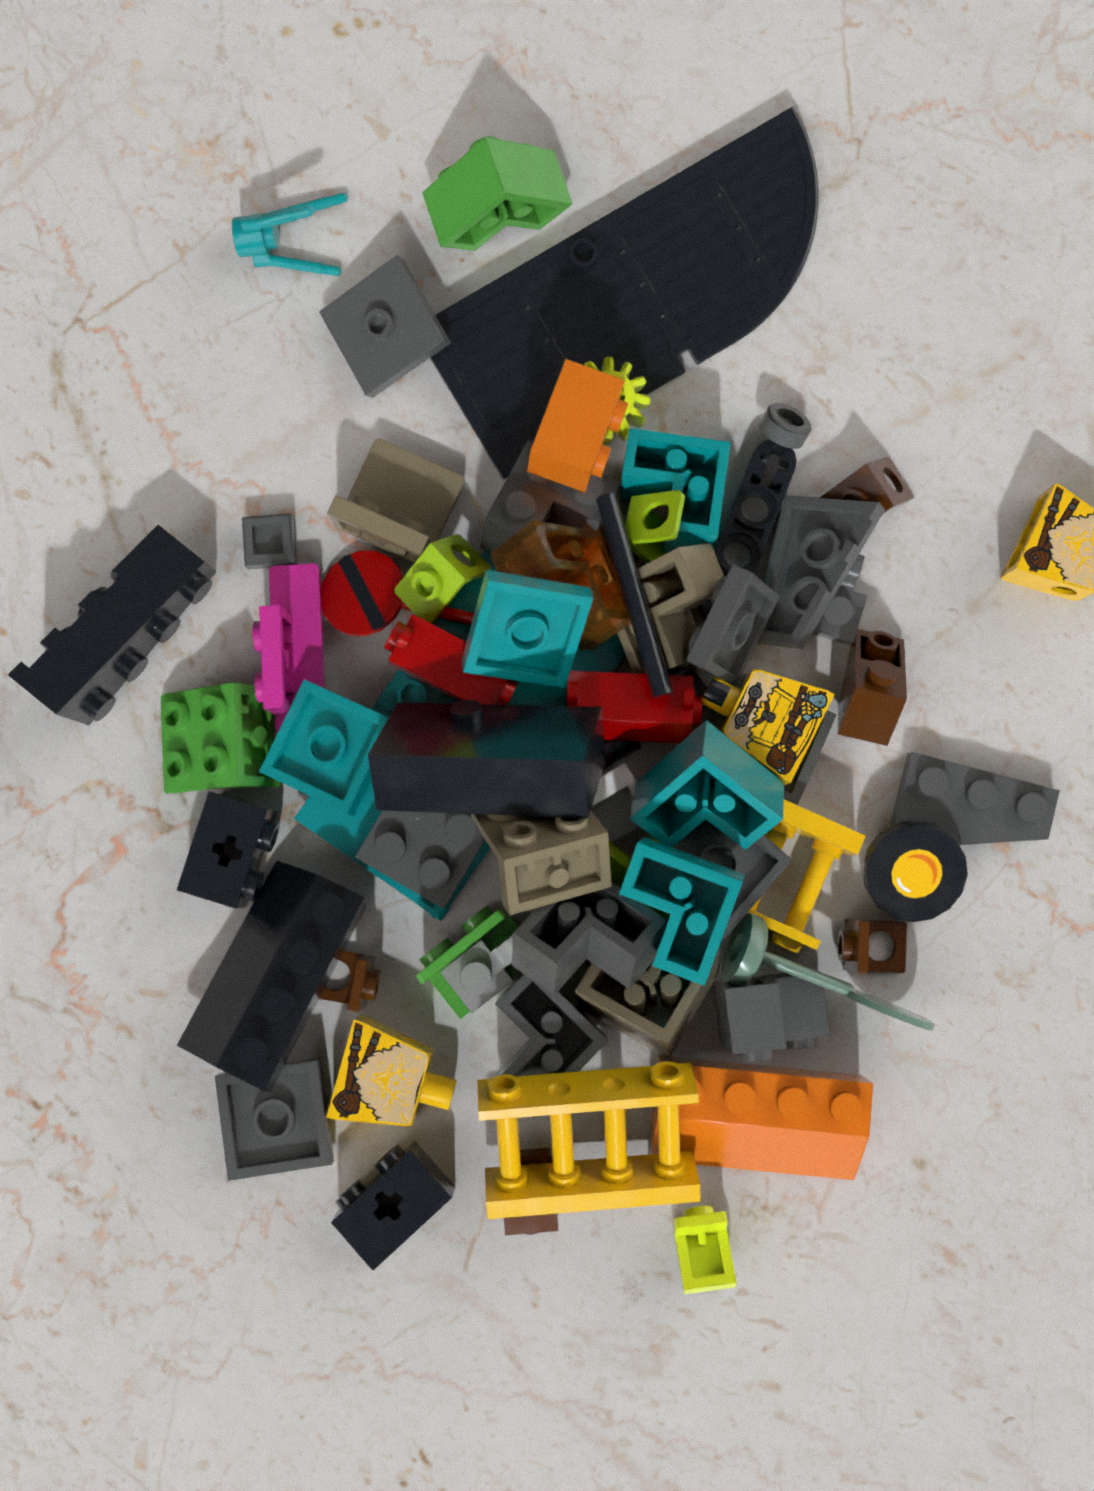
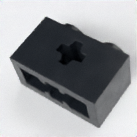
[177,791,280,909]
[331,1140,455,1271]

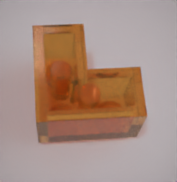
[490,520,631,650]

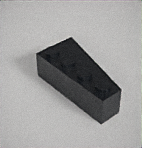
[8,525,216,725]

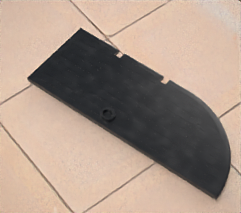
[430,106,819,480]

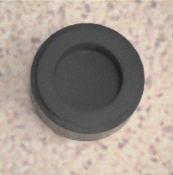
[759,404,812,449]

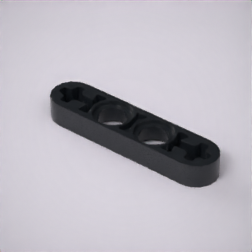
[697,440,797,620]

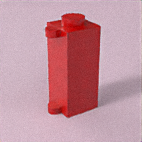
[384,614,519,705]
[566,671,702,743]

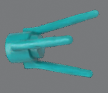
[232,193,348,276]

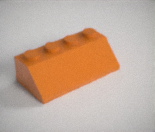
[649,1055,873,1180]

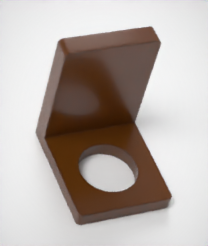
[819,457,914,515]
[837,919,907,974]
[319,951,381,1012]

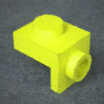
[673,1206,737,1294]

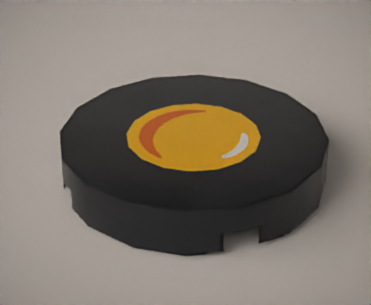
[863,821,968,923]

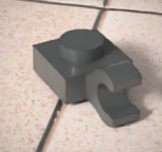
[812,554,867,645]

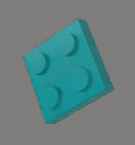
[461,570,593,688]
[259,679,389,816]

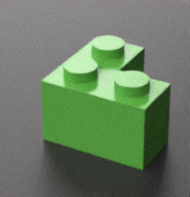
[422,136,573,251]

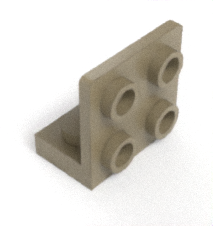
[327,438,465,563]
[471,811,612,916]

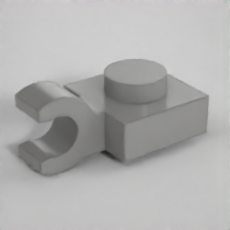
[440,934,514,1013]

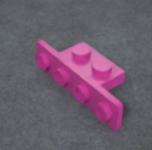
[252,563,326,735]

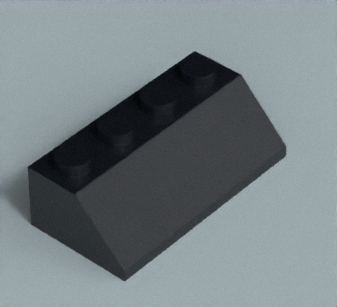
[177,860,367,1092]

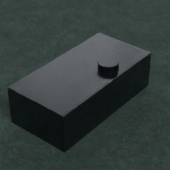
[368,700,605,818]

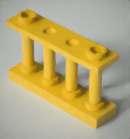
[628,799,866,954]
[477,1061,701,1219]

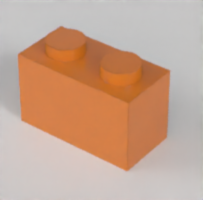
[527,359,628,492]

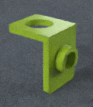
[625,490,685,564]
[395,534,492,623]

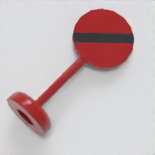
[321,550,474,636]

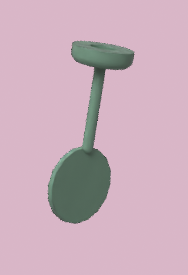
[721,913,935,1030]

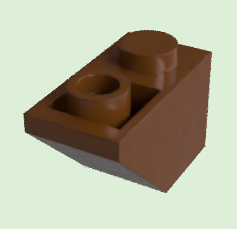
[838,629,907,746]

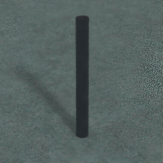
[596,493,673,698]

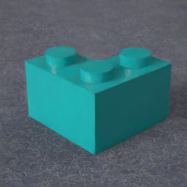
[620,428,731,553]
[630,720,784,850]
[619,837,745,986]

